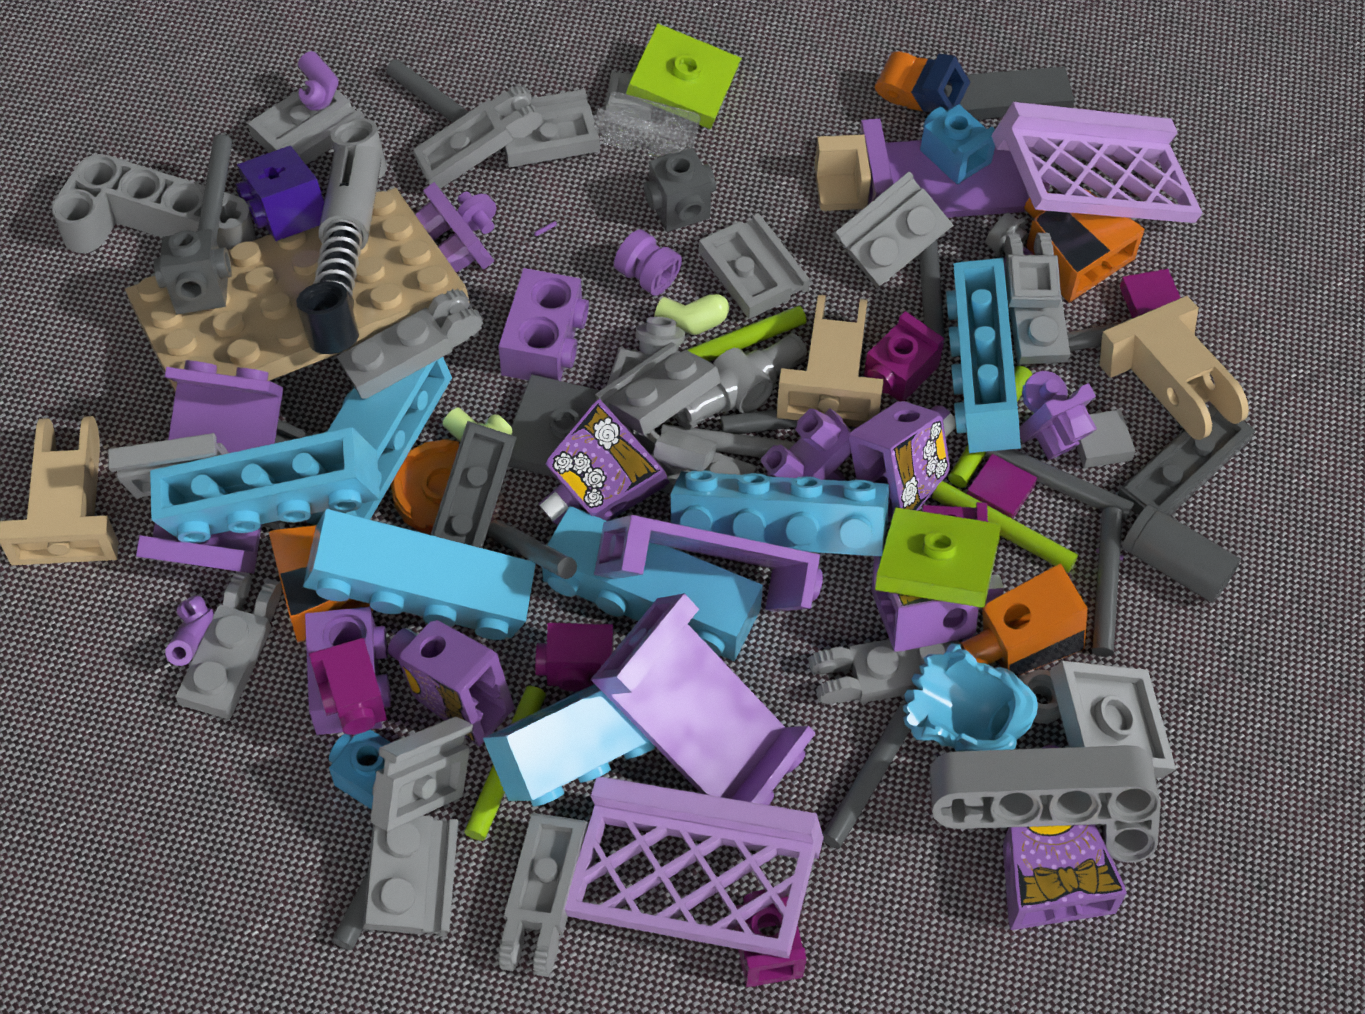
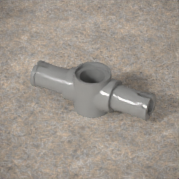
[675,333,807,430]

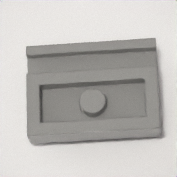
[248,85,364,164]
[502,89,600,168]
[833,171,954,288]
[699,213,810,319]
[595,342,721,436]
[108,433,229,498]
[370,717,473,831]
[363,816,458,937]

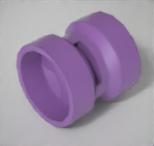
[614,229,682,296]

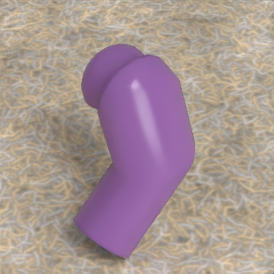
[298,51,339,111]
[165,595,214,666]

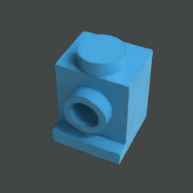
[920,104,995,185]
[329,729,391,810]

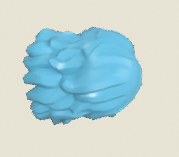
[903,643,1038,752]

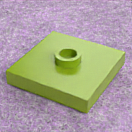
[626,24,741,129]
[875,507,1001,608]

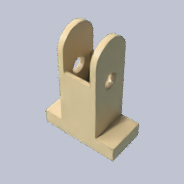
[777,294,883,427]
[1099,296,1249,440]
[0,416,119,566]

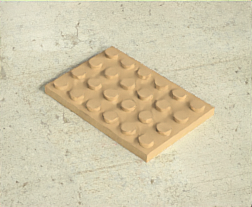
[125,188,470,393]

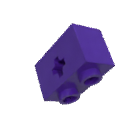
[235,145,324,241]

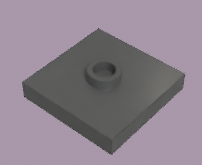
[508,374,600,478]

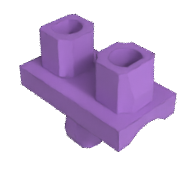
[415,182,496,273]
[1019,371,1097,460]
[761,408,852,481]

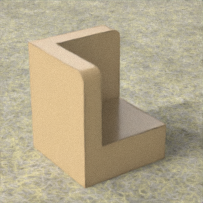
[814,135,871,211]

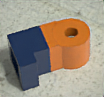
[874,52,970,113]

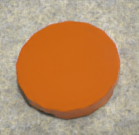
[391,439,459,534]

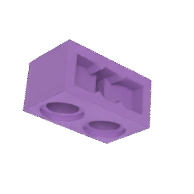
[498,268,589,381]
[305,607,391,735]

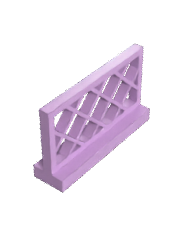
[991,102,1203,223]
[565,777,824,959]

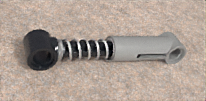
[296,118,387,354]

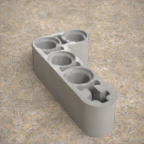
[52,154,256,253]
[930,745,1160,863]

